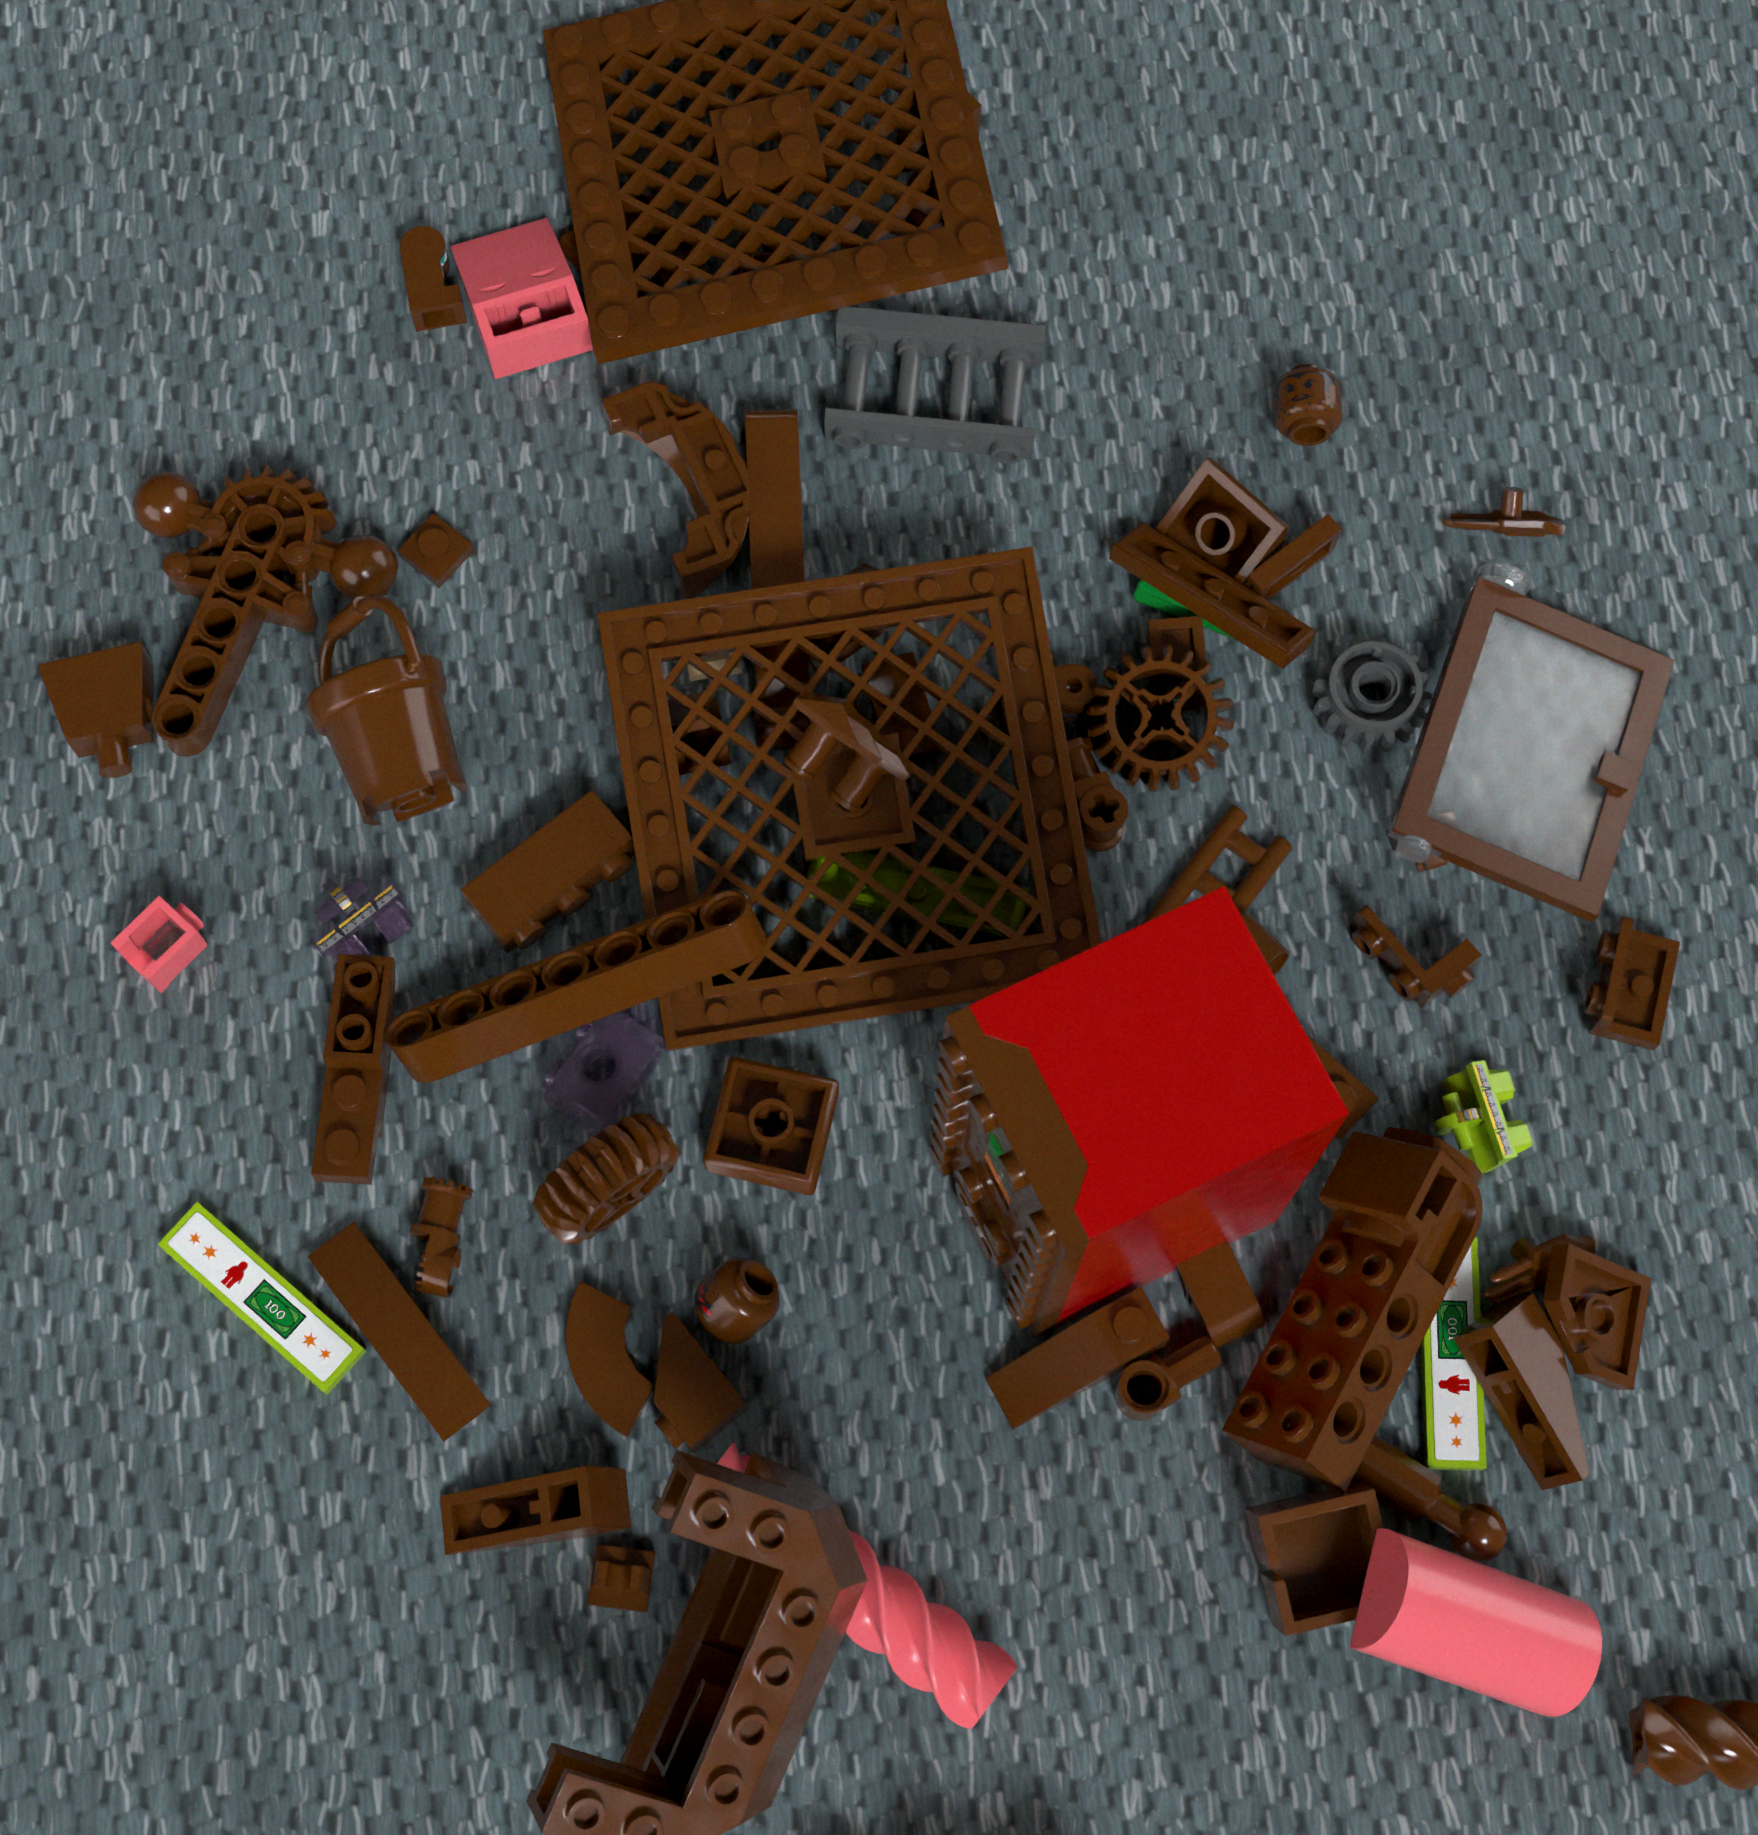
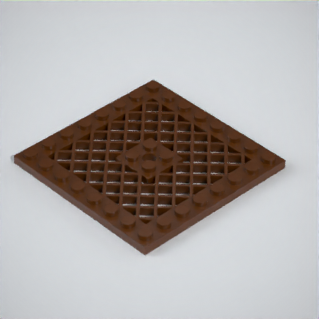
[543,0,1009,364]
[597,547,1101,1052]

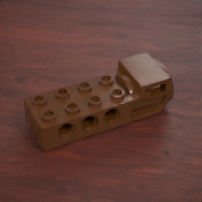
[1221,1127,1483,1492]

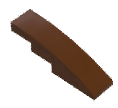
[307,1222,491,1442]

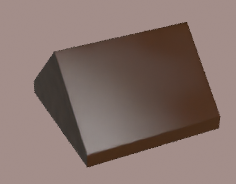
[1155,457,1289,586]

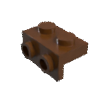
[1584,916,1680,1051]

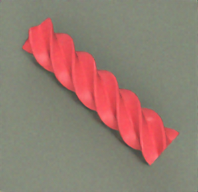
[717,1441,1018,1730]

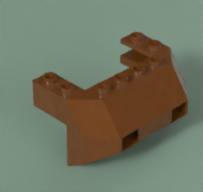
[526,1450,868,1835]

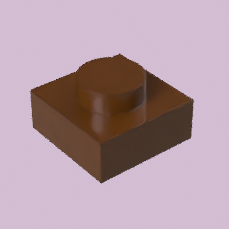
[397,513,474,588]

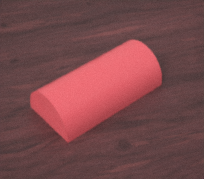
[1349,1528,1602,1717]

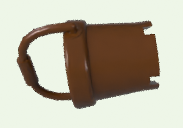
[304,594,467,826]

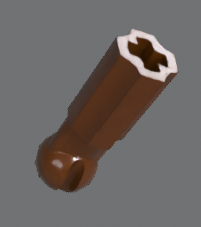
[1350,1435,1507,1562]

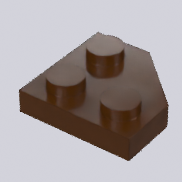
[1543,1244,1651,1390]

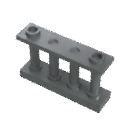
[824,306,1046,464]

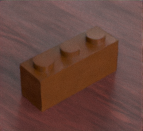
[460,790,635,953]

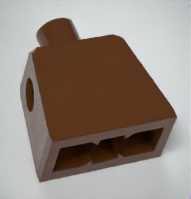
[38,642,154,778]

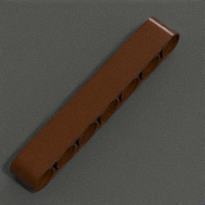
[745,409,811,750]
[385,890,767,1083]

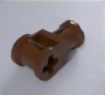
[1067,737,1129,852]

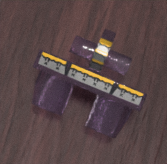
[311,878,414,965]

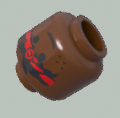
[694,1257,780,1344]

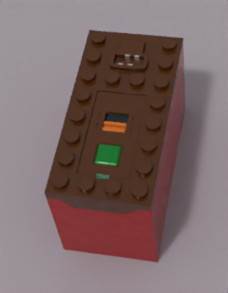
[928,886,1350,1339]

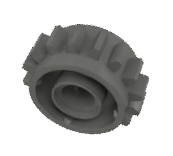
[1311,635,1433,754]

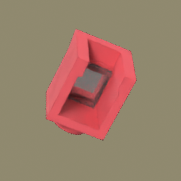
[110,896,208,993]

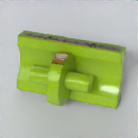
[1433,1060,1533,1174]

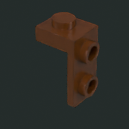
[1350,905,1482,1008]

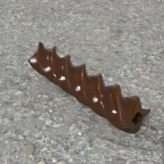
[1629,1695,1758,1790]

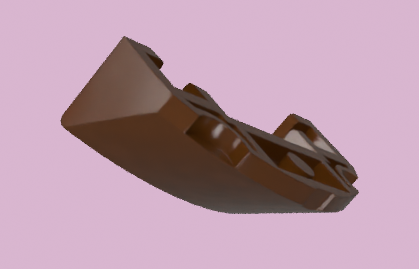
[601,381,750,600]

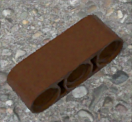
[1176,1241,1265,1349]

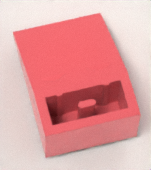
[450,217,593,379]

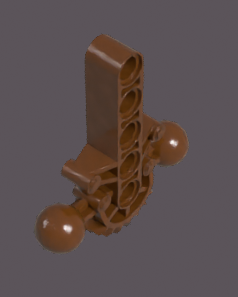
[133,464,398,757]

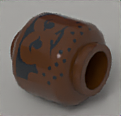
[1273,364,1343,446]

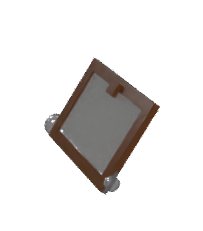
[1388,563,1675,922]

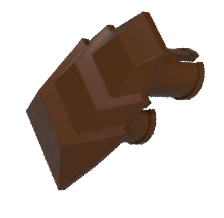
[784,692,914,813]

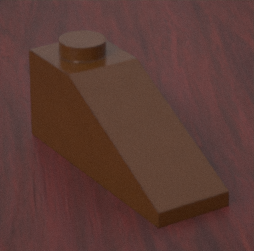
[985,1287,1170,1430]
[1453,1293,1590,1490]
[440,1466,631,1555]

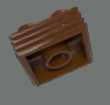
[703,1057,839,1195]

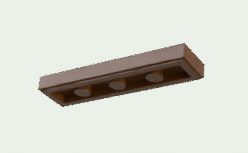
[1109,522,1316,669]

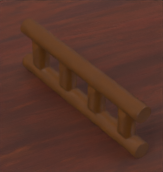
[1140,805,1292,925]

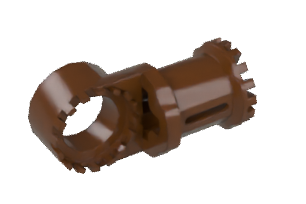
[409,1177,473,1298]

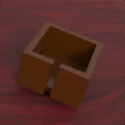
[1245,1481,1383,1637]

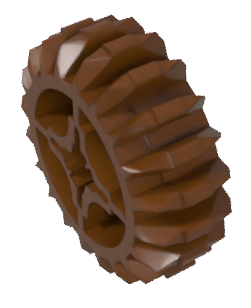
[1086,644,1234,792]
[532,1112,680,1244]

